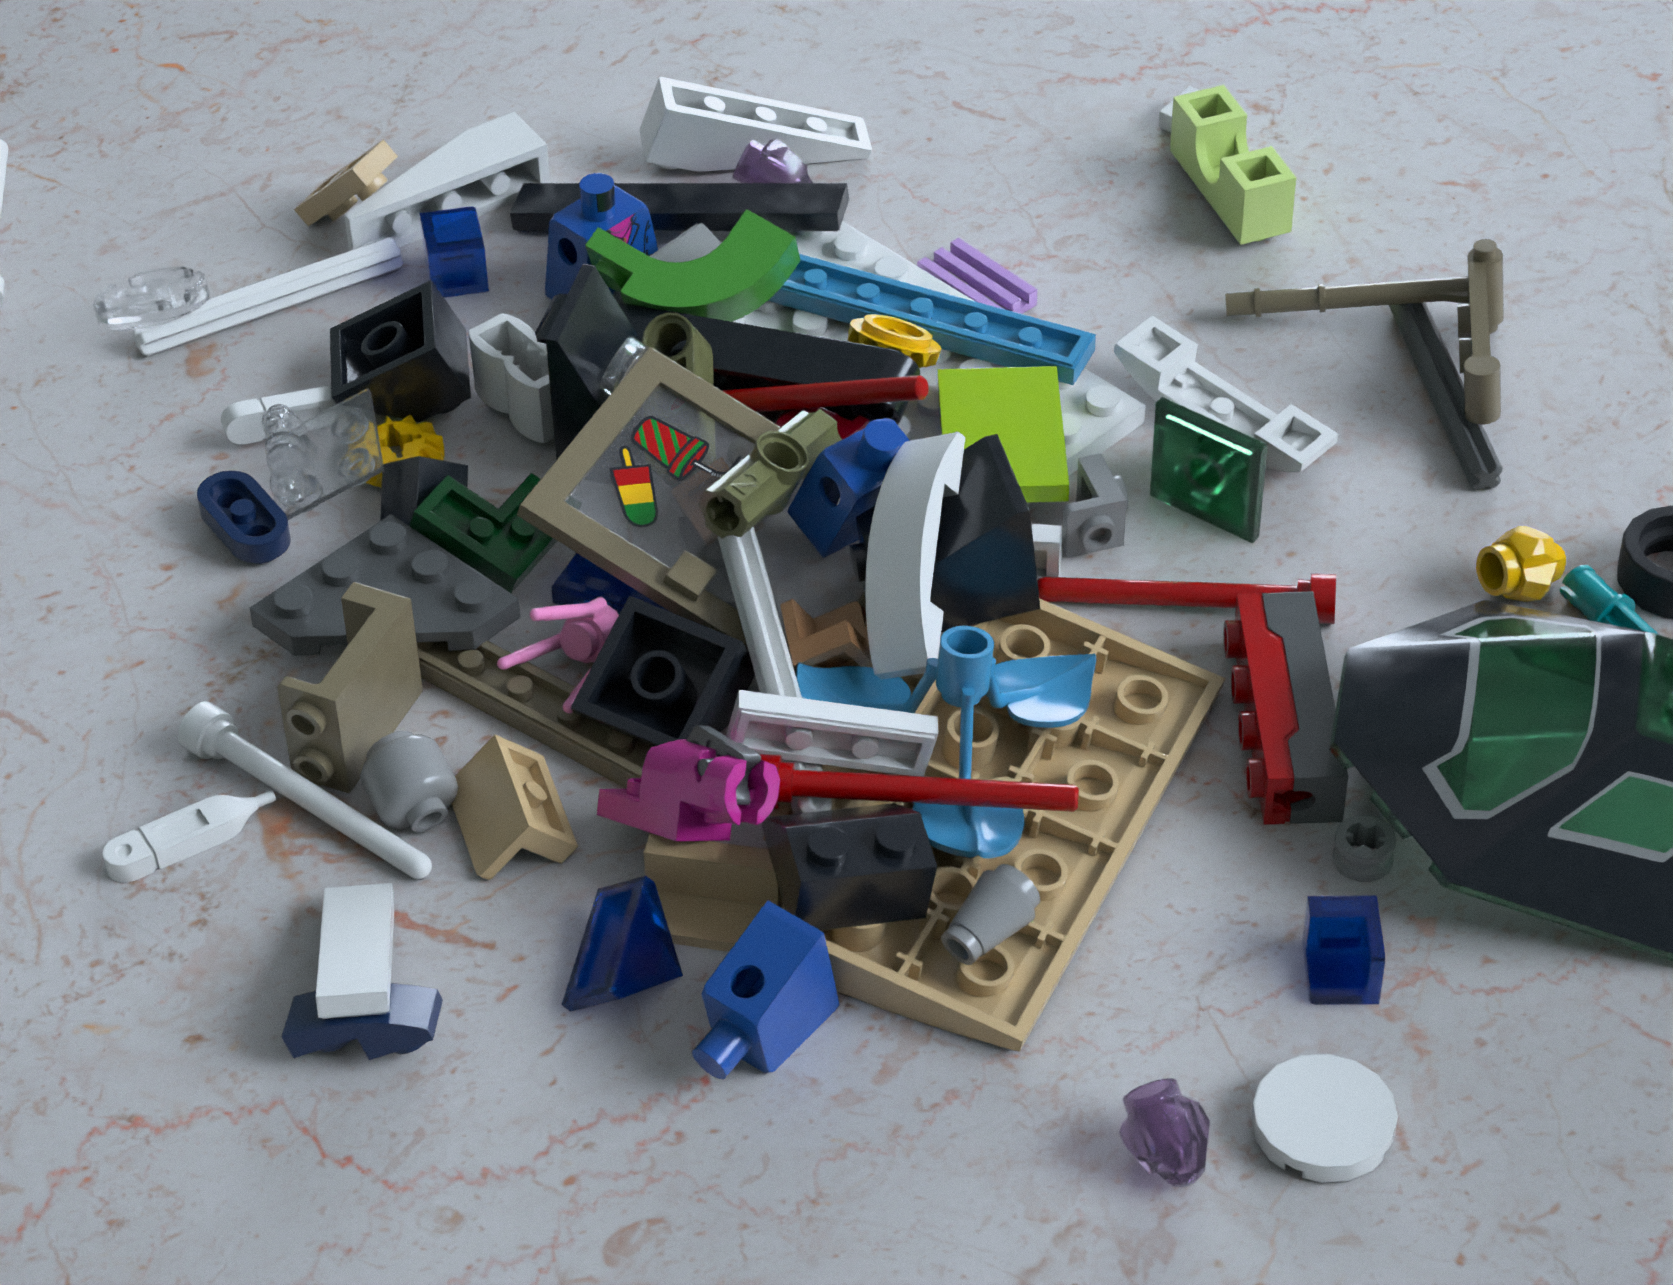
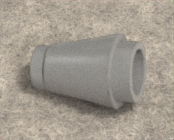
[941,864,1040,965]

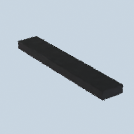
[510,183,849,231]

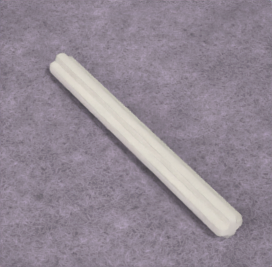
[717,527,832,814]

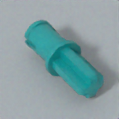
[1559,565,1666,667]

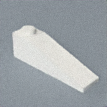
[639,77,872,172]
[344,112,550,251]

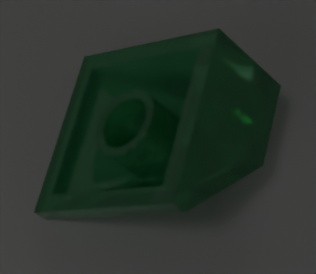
[1150,397,1268,543]

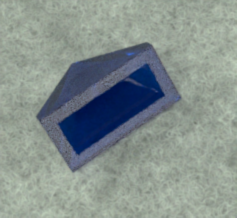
[561,875,683,1012]

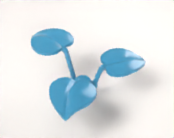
[796,626,1096,858]

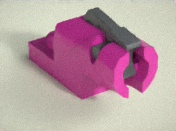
[597,726,780,841]

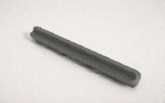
[1389,302,1503,490]

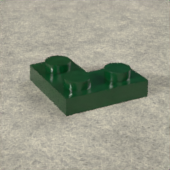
[409,473,581,594]

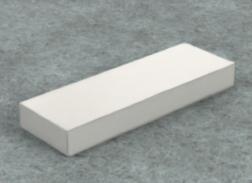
[726,690,939,776]
[316,883,395,1019]

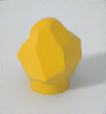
[1476,526,1566,602]

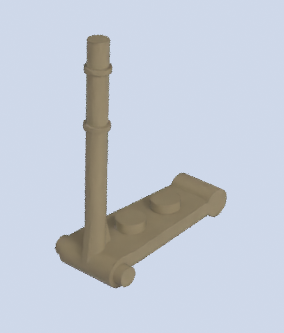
[1225,239,1504,425]

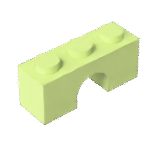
[1170,85,1296,245]

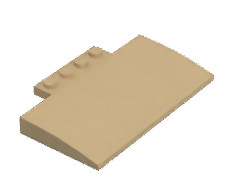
[763,598,1225,1052]

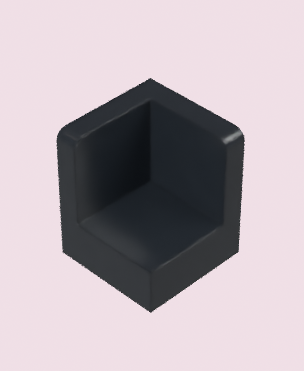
[380,456,468,525]

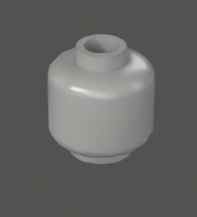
[360,731,459,832]

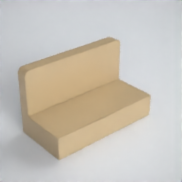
[452,734,578,880]
[635,833,783,952]

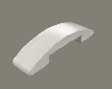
[1114,316,1339,473]
[865,432,965,679]

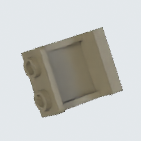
[277,582,423,794]

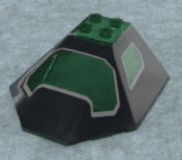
[1329,600,1673,961]

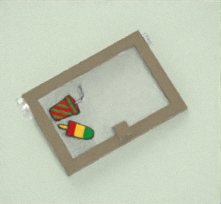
[517,337,866,674]

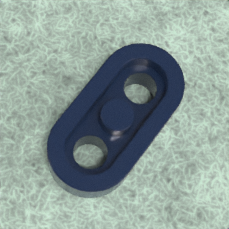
[197,470,291,564]

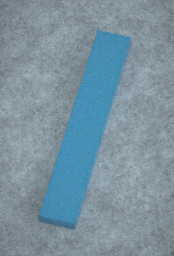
[768,254,1096,385]

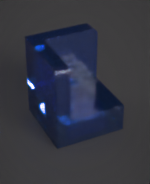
[419,206,489,298]
[1302,895,1385,1005]

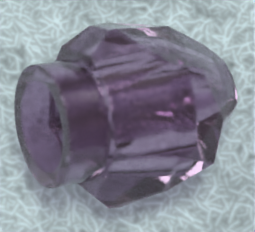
[732,138,813,183]
[1119,1078,1210,1187]

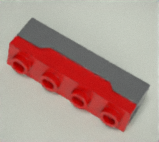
[1223,591,1348,825]

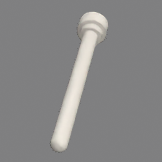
[178,701,432,879]

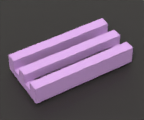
[917,238,1037,314]

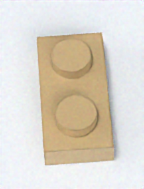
[294,139,398,227]

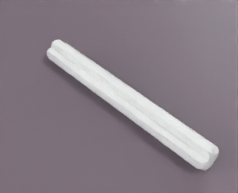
[133,238,403,356]

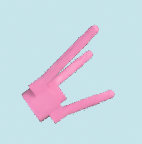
[497,597,619,713]

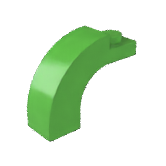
[585,209,801,322]

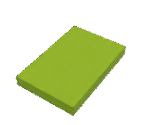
[937,366,1070,503]

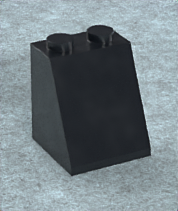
[849,434,1040,632]

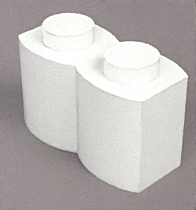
[468,313,554,443]

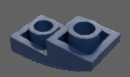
[281,983,443,1060]

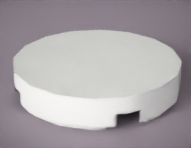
[1251,1054,1398,1183]

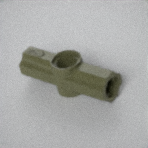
[698,409,842,539]

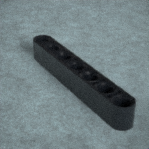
[535,294,920,425]

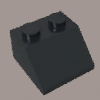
[330,280,471,422]
[571,595,755,747]
[762,803,937,931]

